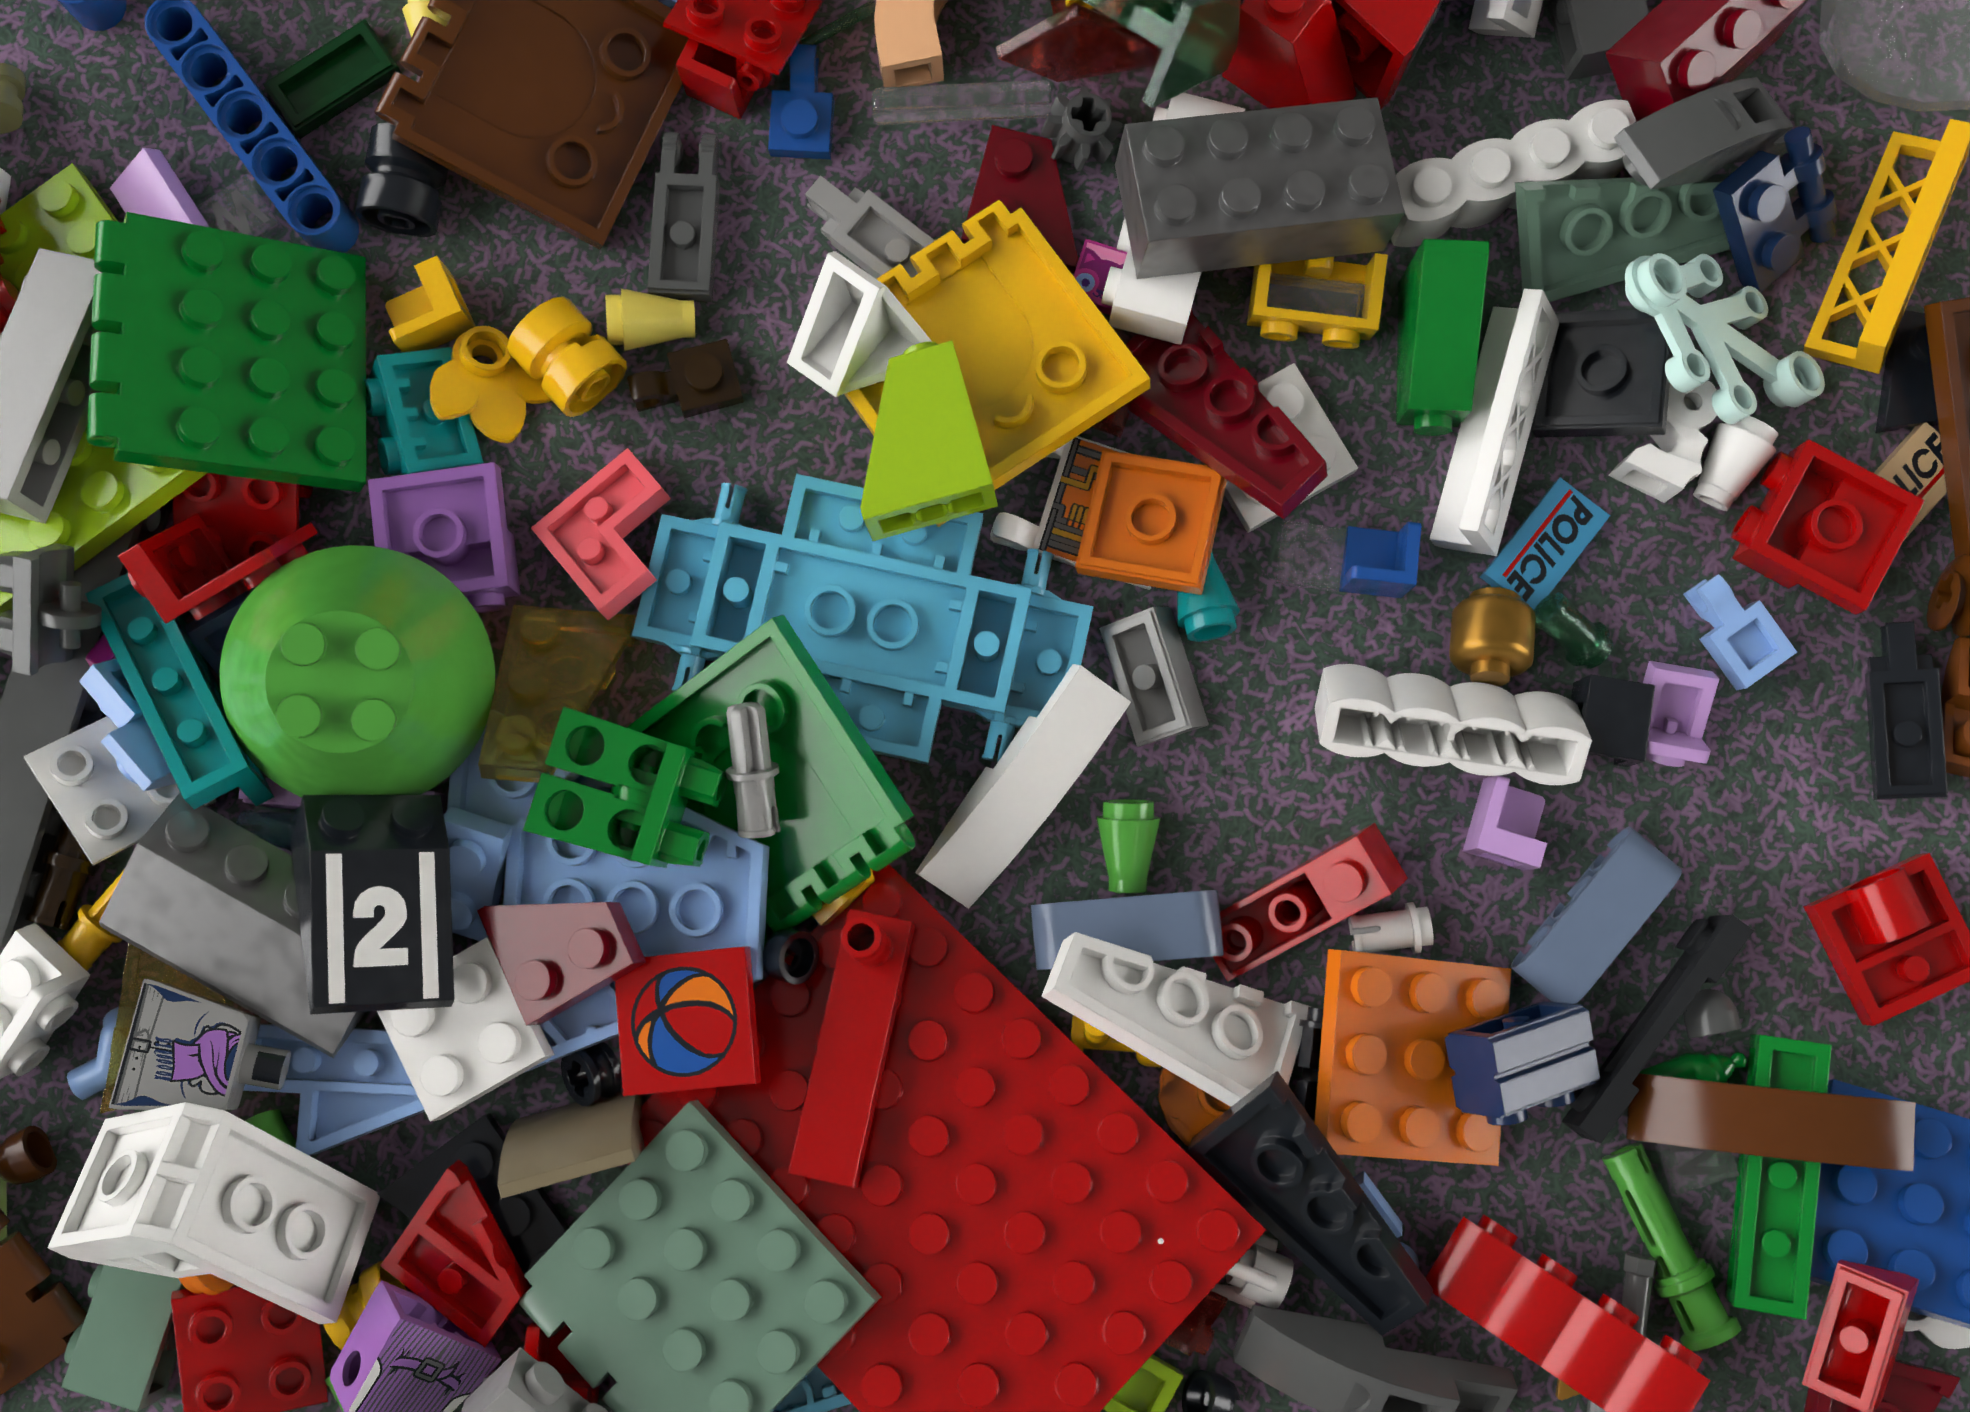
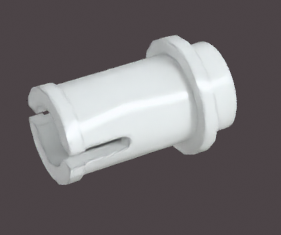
[1348,902,1434,953]

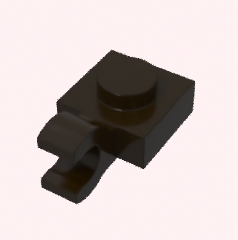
[627,339,744,418]

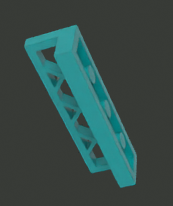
[85,573,274,809]

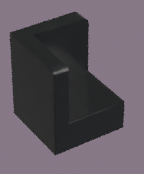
[1571,674,1655,767]

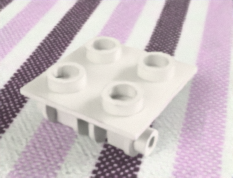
[23,716,216,866]

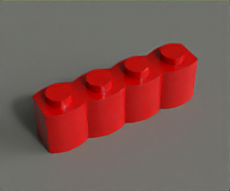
[1425,1214,1711,1412]

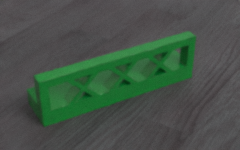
[1725,1034,1832,1320]

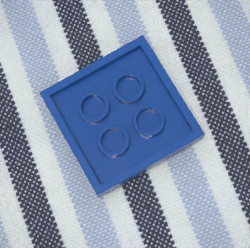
[1810,1079,1970,1329]

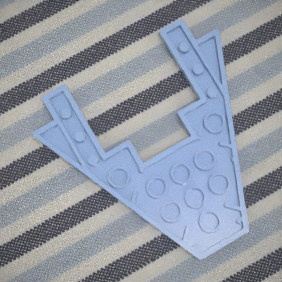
[243,713,770,1156]

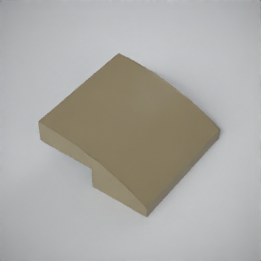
[498,1089,646,1199]

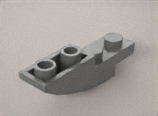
[1614,77,1794,189]
[1233,1305,1518,1412]

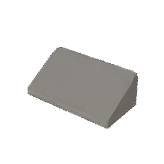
[1099,607,1209,747]

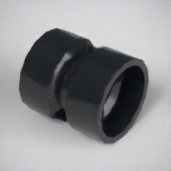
[355,123,448,237]

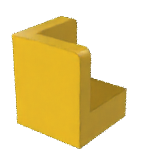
[385,256,476,352]

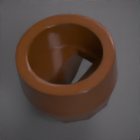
[0,1126,57,1185]

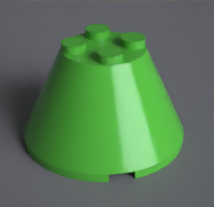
[220,545,496,798]

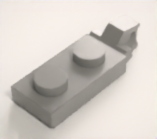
[805,175,935,279]

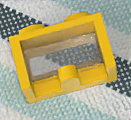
[1247,253,1388,349]

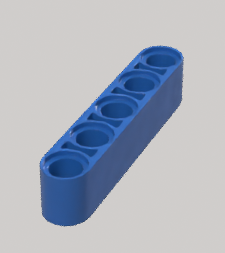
[144,0,359,253]

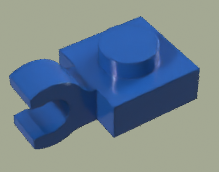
[768,44,835,159]

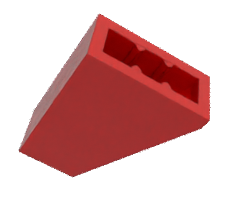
[1222,0,1356,109]

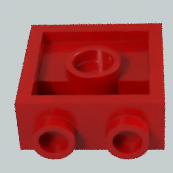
[1731,439,1925,615]

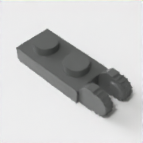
[647,132,720,302]

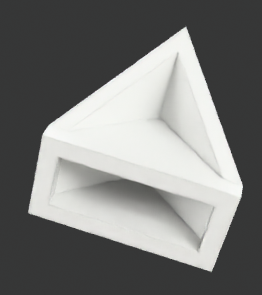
[787,251,932,397]

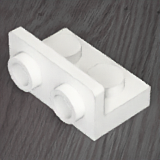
[0,923,91,1079]

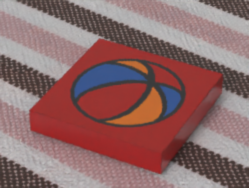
[615,946,761,1096]

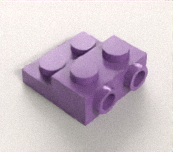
[368,462,521,613]

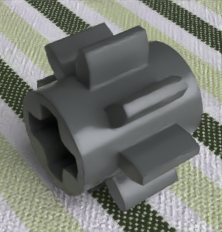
[1041,86,1122,171]

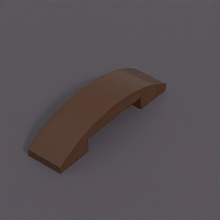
[1626,1073,1916,1171]

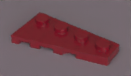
[1124,308,1328,519]

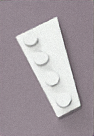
[1041,932,1311,1107]

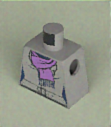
[109,979,291,1110]

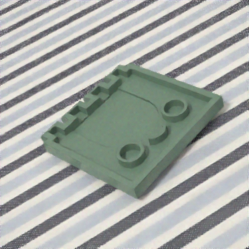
[518,1100,881,1412]

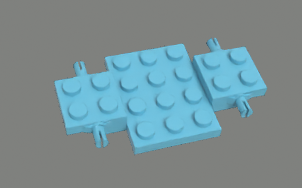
[632,474,1094,765]

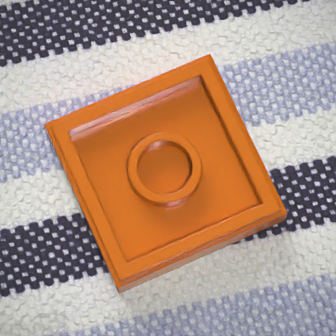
[1075,449,1227,595]

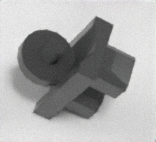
[0,543,102,676]

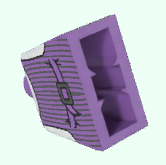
[330,1280,501,1412]

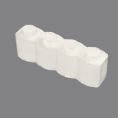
[1101,90,1245,345]
[1391,99,1636,247]
[1315,664,1592,785]

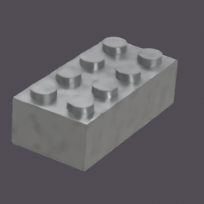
[1115,97,1405,279]

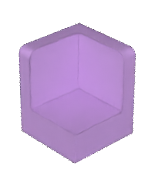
[1463,775,1547,871]

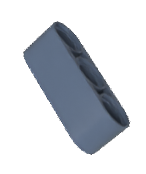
[1511,826,1682,1004]
[1031,890,1224,970]

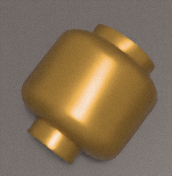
[1449,587,1536,686]

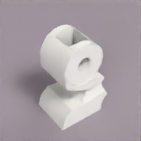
[1608,381,1717,503]

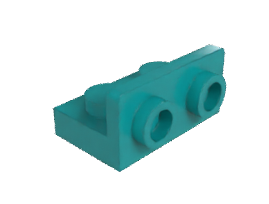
[364,347,484,476]

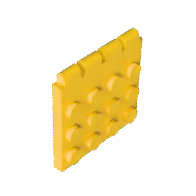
[845,200,1150,527]

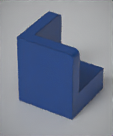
[1339,522,1421,598]

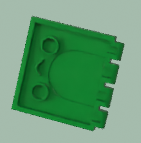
[87,212,366,492]
[626,615,915,947]

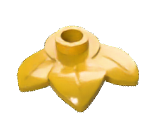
[430,326,552,444]

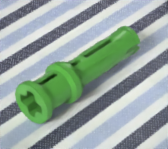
[1602,1142,1742,1351]

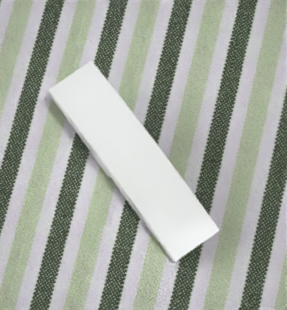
[915,664,1131,909]

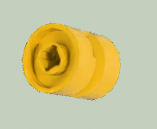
[506,296,627,417]

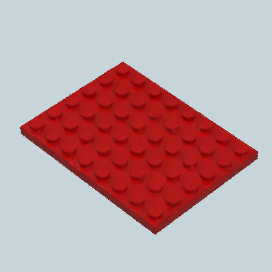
[628,865,1266,1412]

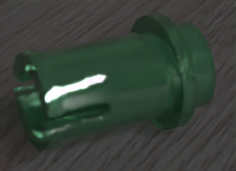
[1534,592,1614,669]

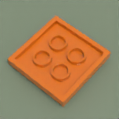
[1314,949,1511,1166]

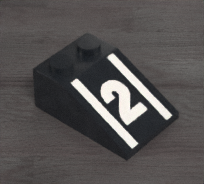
[291,795,455,1015]

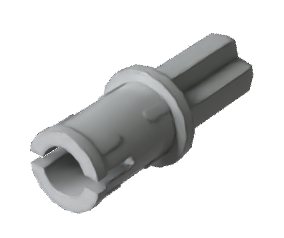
[726,702,781,838]

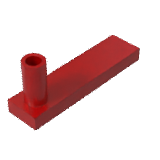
[788,909,915,1188]

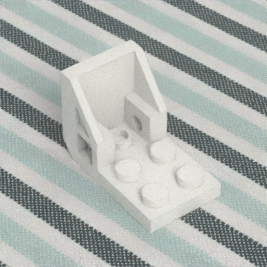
[48,1102,380,1324]

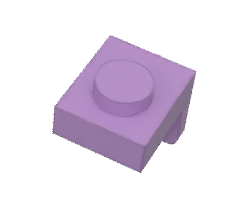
[1643,661,1720,767]

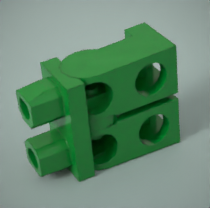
[523,706,728,868]

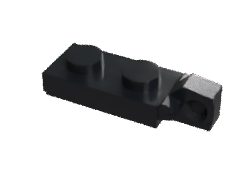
[1865,621,1948,800]

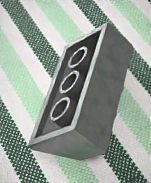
[99,792,366,1058]

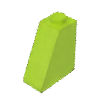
[860,340,998,541]

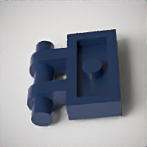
[1713,126,1838,293]

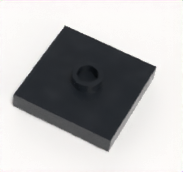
[1531,308,1672,438]

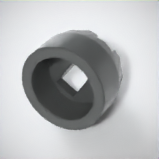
[1683,989,1742,1038]

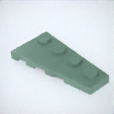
[1515,174,1730,302]

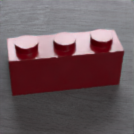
[1605,0,1808,122]

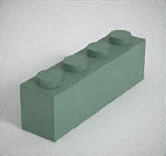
[61,1264,186,1412]

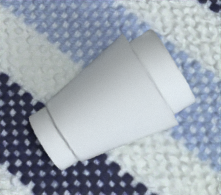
[1693,416,1778,511]

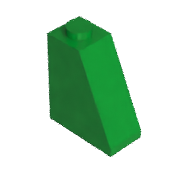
[1396,239,1489,436]

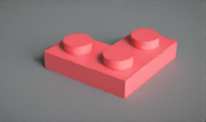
[531,448,671,621]

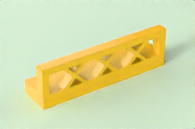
[1803,119,1970,374]

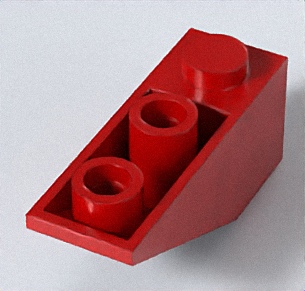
[1213,823,1408,982]

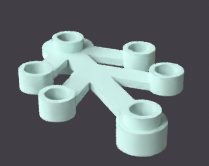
[1625,253,1825,424]

